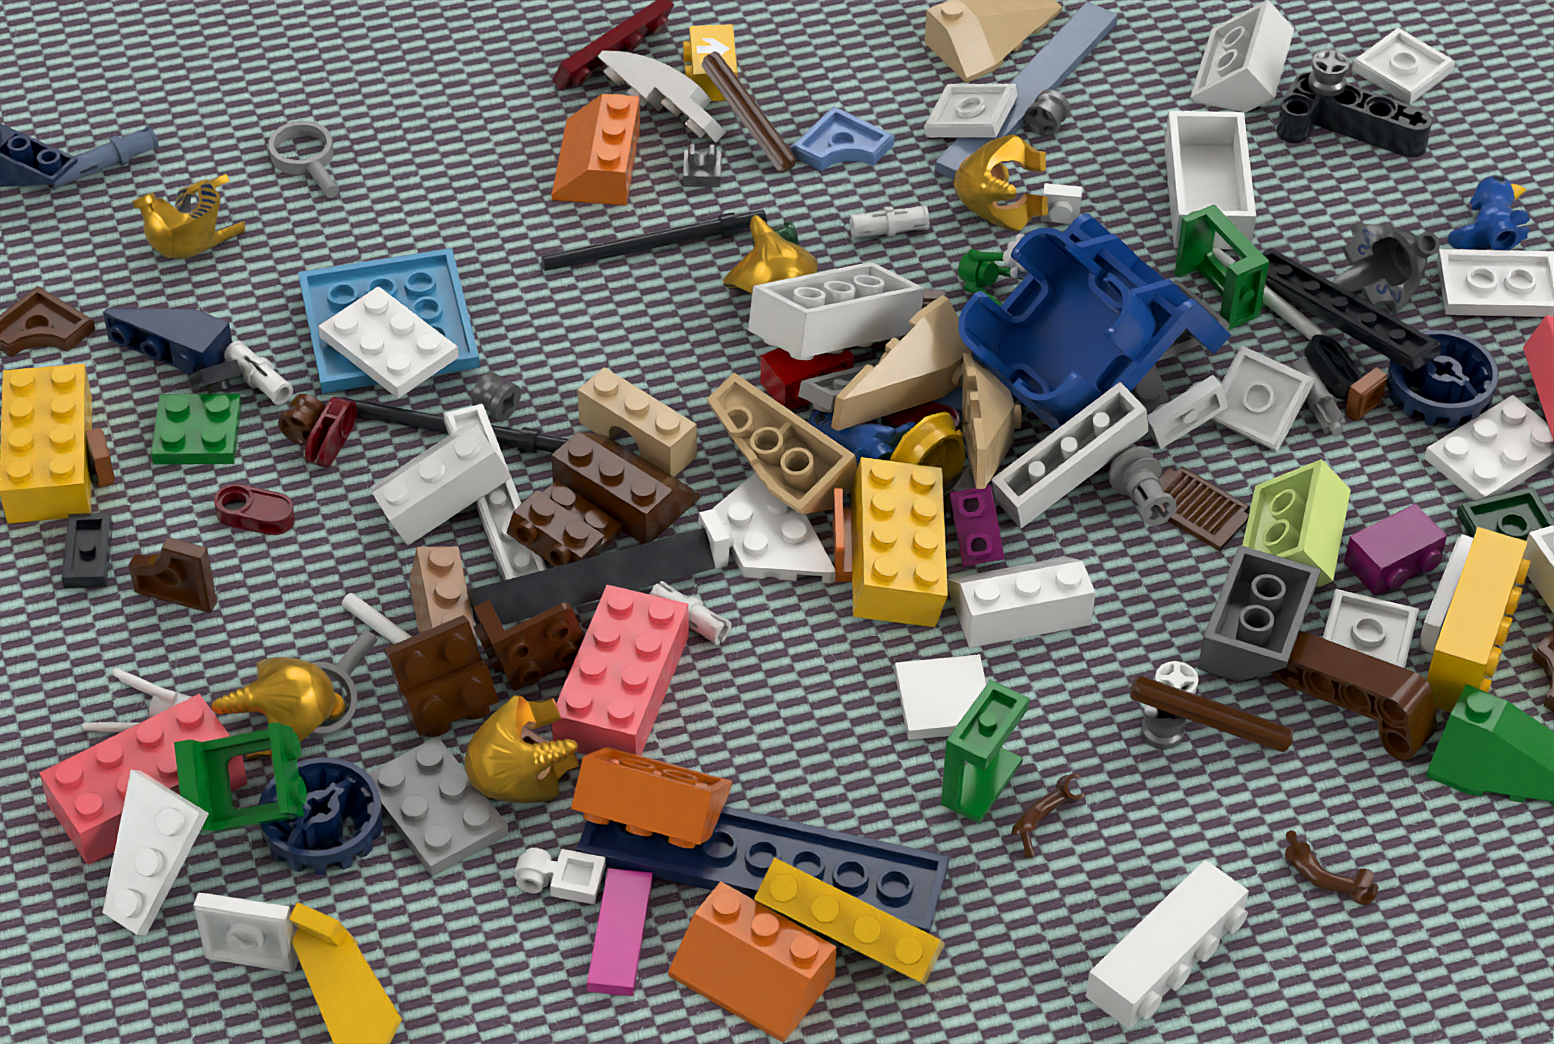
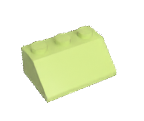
[1242,459,1351,588]

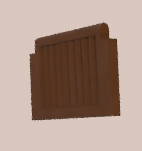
[1159,466,1250,551]

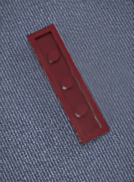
[552,0,674,92]

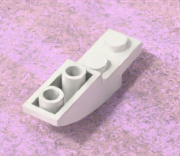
[598,51,726,143]

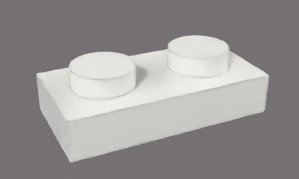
[1147,375,1229,449]

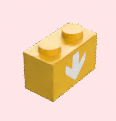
[683,24,738,101]

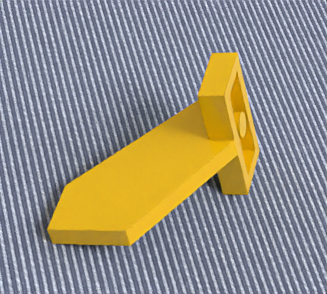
[289,902,402,1044]

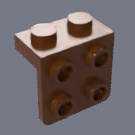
[473,600,584,691]

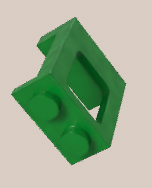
[1174,204,1269,330]
[941,679,1030,824]
[174,722,307,836]

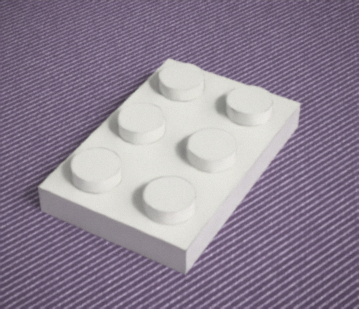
[1437,249,1554,317]
[318,286,459,399]
[1424,395,1554,500]

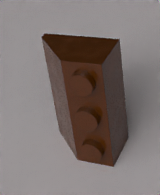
[551,431,700,544]

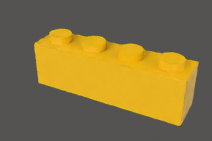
[754,857,945,985]

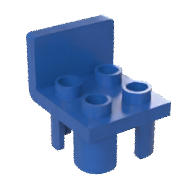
[958,213,1231,431]

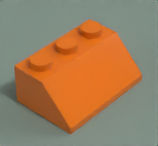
[551,93,640,206]
[571,747,733,848]
[668,881,836,1043]

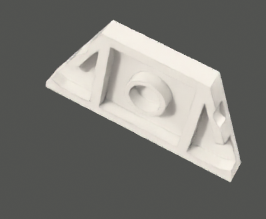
[713,473,835,583]

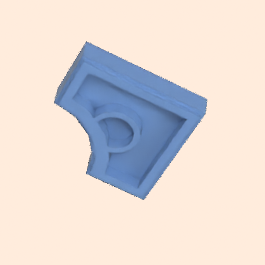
[791,106,895,171]

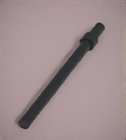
[541,210,767,271]
[340,397,569,453]

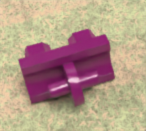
[950,485,1005,567]

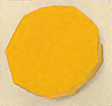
[890,412,965,488]

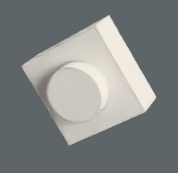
[1041,183,1082,224]
[698,509,734,570]

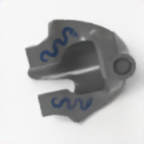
[1332,223,1440,314]

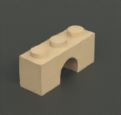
[577,367,697,477]

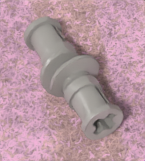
[1108,444,1177,526]

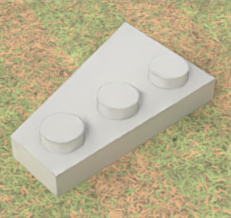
[102,769,209,935]

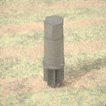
[1291,358,1346,435]

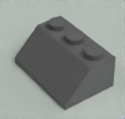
[1198,545,1321,682]

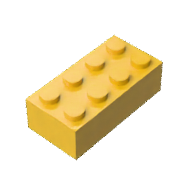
[0,363,92,524]
[850,457,948,627]
[1426,527,1531,713]

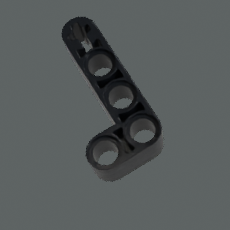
[1276,72,1433,158]

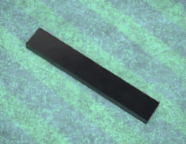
[1262,248,1441,372]
[467,528,716,625]

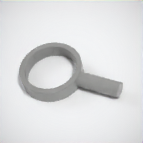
[268,121,339,198]
[308,630,378,738]

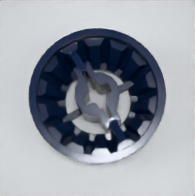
[1386,330,1499,429]
[258,757,382,875]

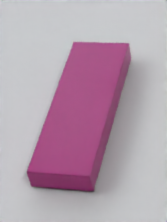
[587,868,653,996]

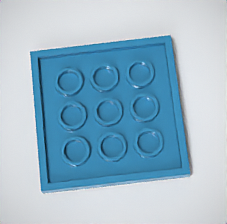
[298,248,480,393]

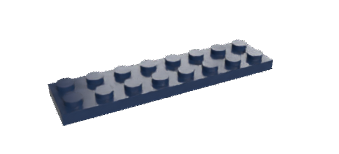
[576,806,950,934]

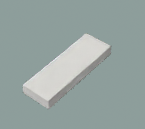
[1418,534,1473,654]

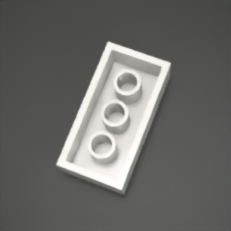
[748,262,924,360]

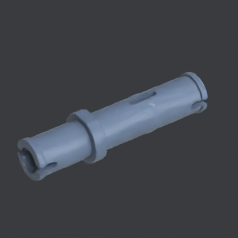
[51,125,159,190]

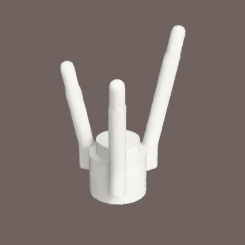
[81,668,192,732]

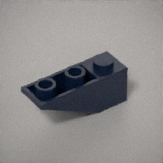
[0,123,78,187]
[103,308,232,374]

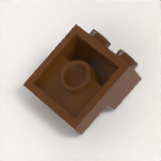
[506,480,623,567]
[384,615,499,737]

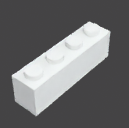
[991,382,1149,528]
[1086,859,1249,1029]

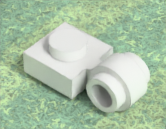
[514,848,605,905]

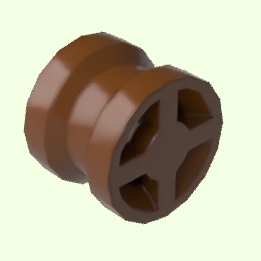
[278,394,325,445]

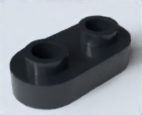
[1304,334,1363,400]

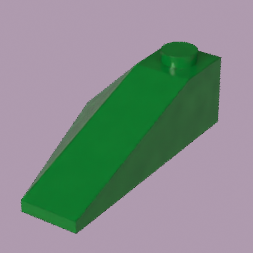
[1426,684,1554,806]

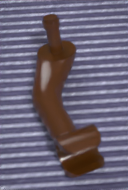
[1011,773,1086,858]
[1285,830,1379,905]

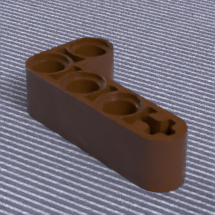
[1270,631,1437,761]

